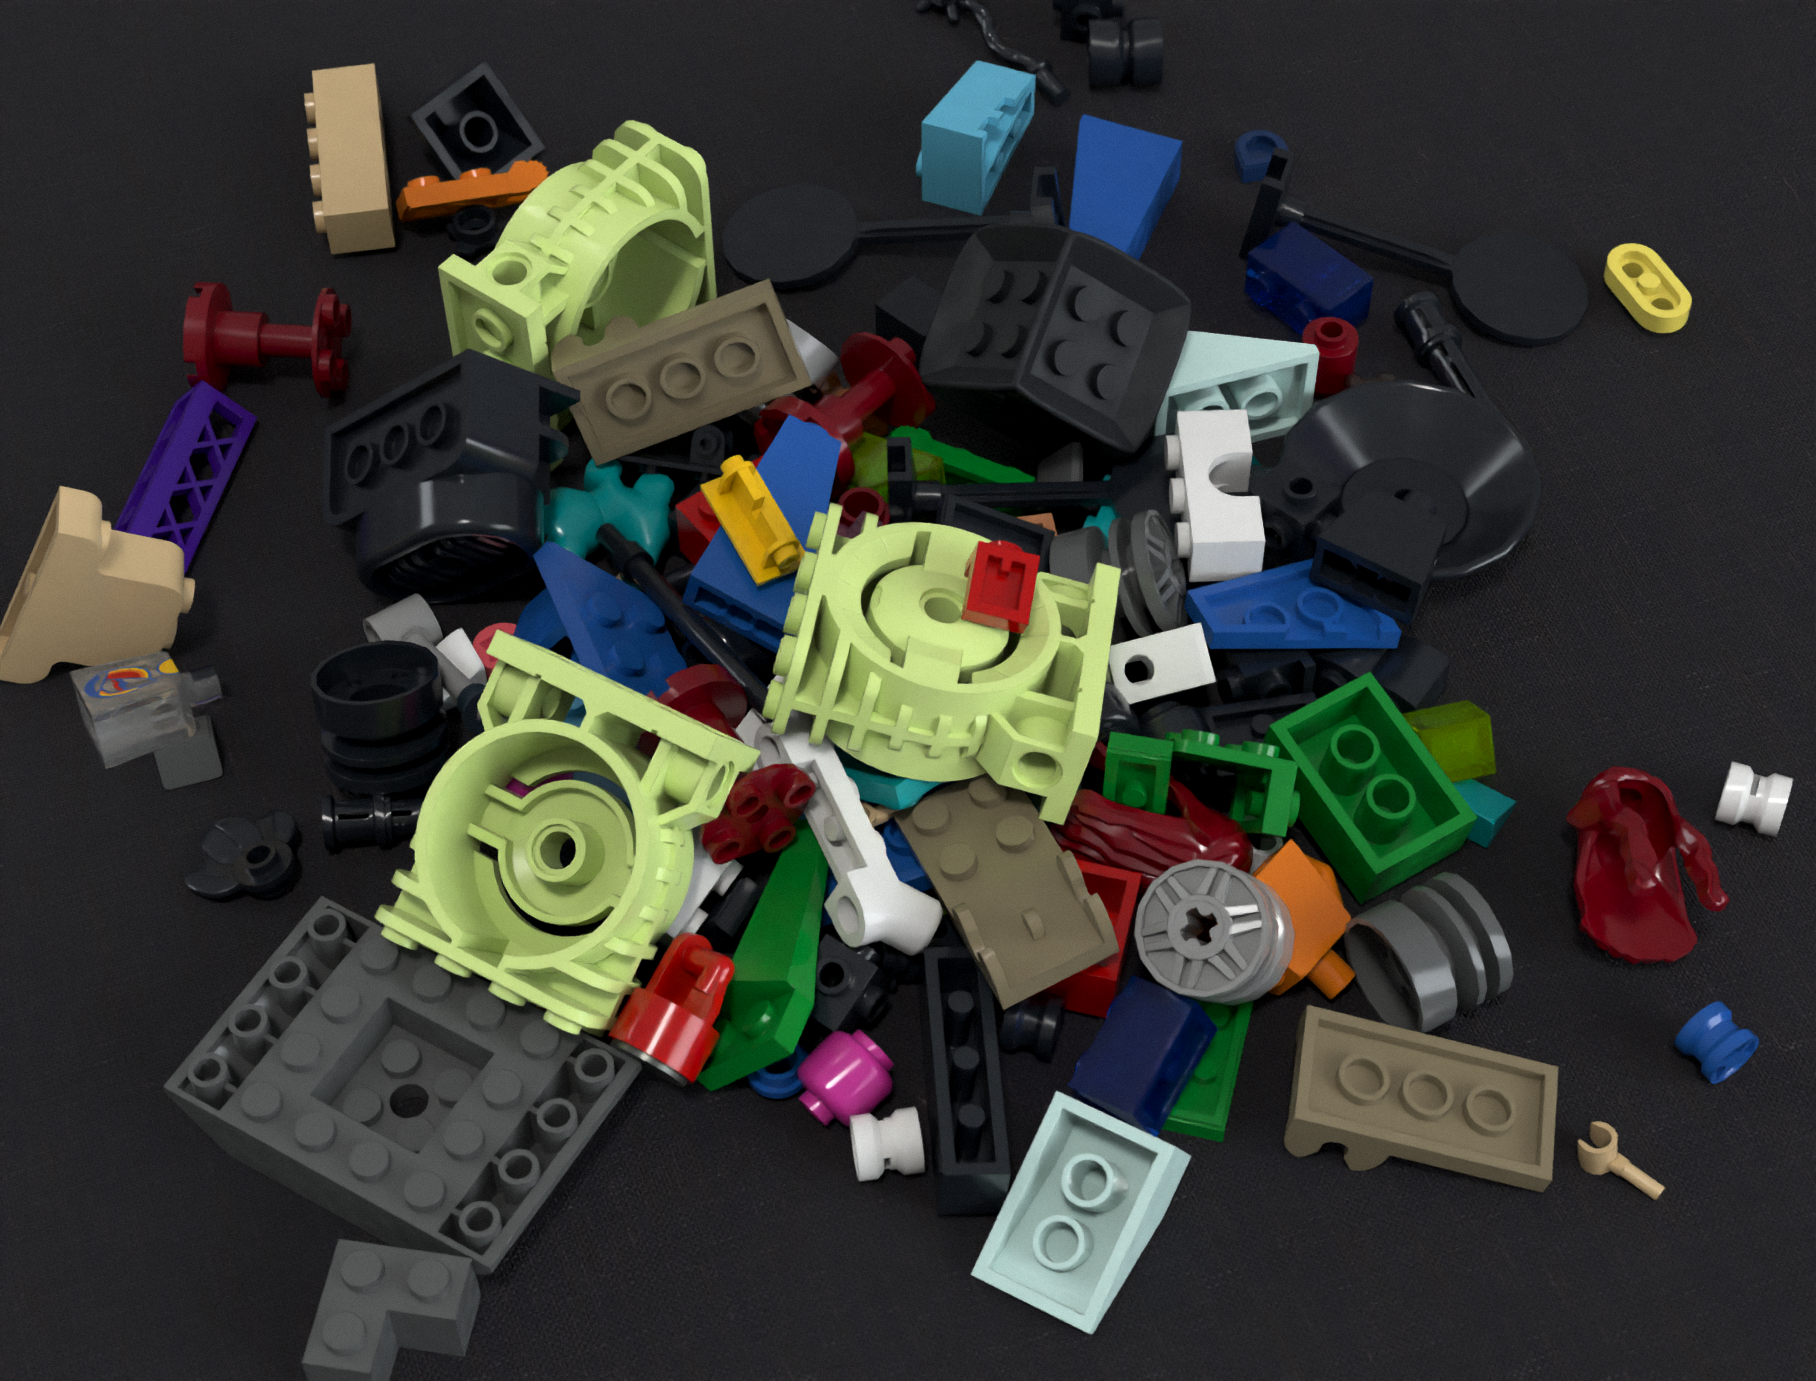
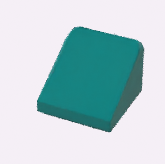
[1453,774,1517,848]

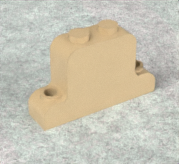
[0,486,195,684]

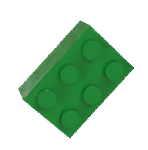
[1262,672,1478,905]

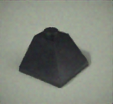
[406,60,546,181]

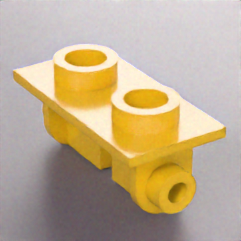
[700,455,805,587]

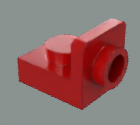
[961,541,1040,634]

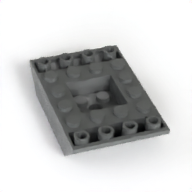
[163,896,642,1274]

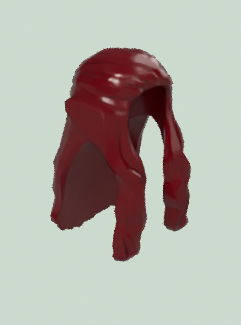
[1048,741,1253,899]
[1566,766,1730,965]

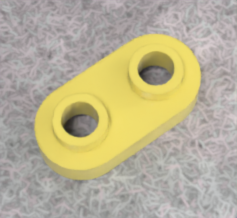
[1604,243,1692,333]

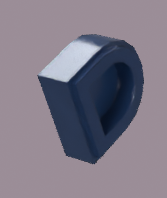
[1233,130,1293,183]

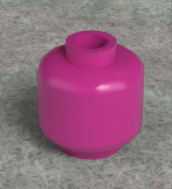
[797,1029,894,1127]

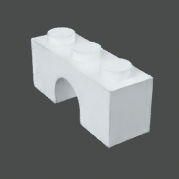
[1164,409,1265,582]

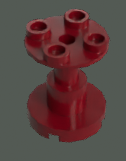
[183,282,352,398]
[754,332,936,503]
[635,664,816,864]

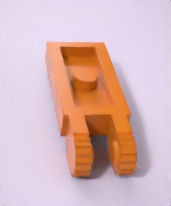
[396,159,549,222]

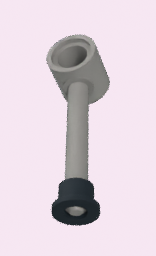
[363,593,485,735]

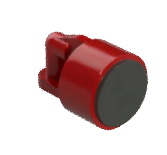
[607,932,735,1087]

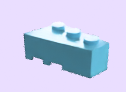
[916,60,1035,216]

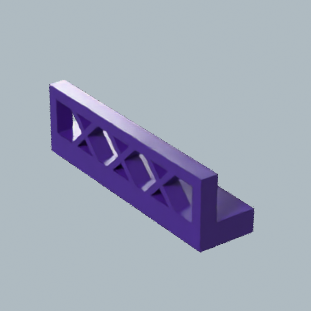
[113,380,257,575]

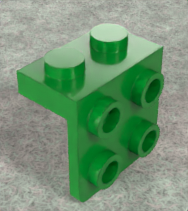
[1165,729,1300,839]

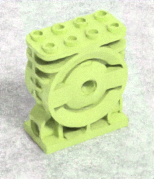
[438,120,717,473]
[762,503,1121,825]
[374,629,761,1037]

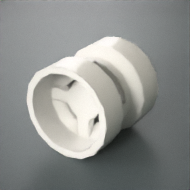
[1715,761,1793,837]
[850,1107,925,1182]

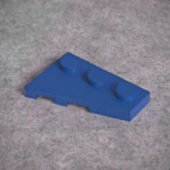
[1184,558,1401,649]

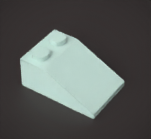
[1146,331,1320,443]
[971,1091,1191,1334]

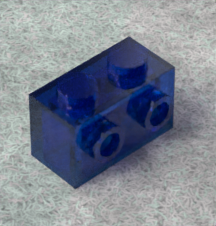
[1244,221,1374,335]
[1068,975,1218,1137]

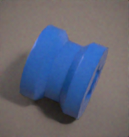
[1674,1001,1759,1084]

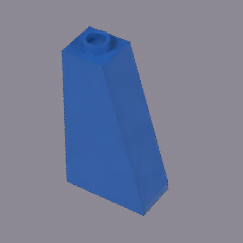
[1069,114,1183,261]
[682,414,842,654]

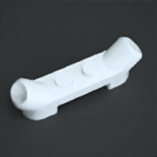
[754,709,943,956]

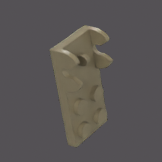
[551,278,812,466]
[892,773,1120,1010]
[1284,1005,1559,1193]

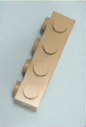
[304,64,396,255]

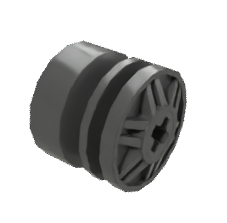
[1049,510,1189,646]
[1344,872,1514,1034]

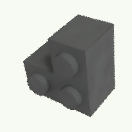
[302,1239,481,1381]

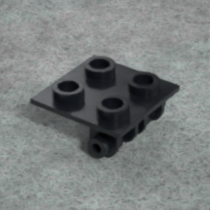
[619,415,757,482]

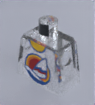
[69,651,223,769]

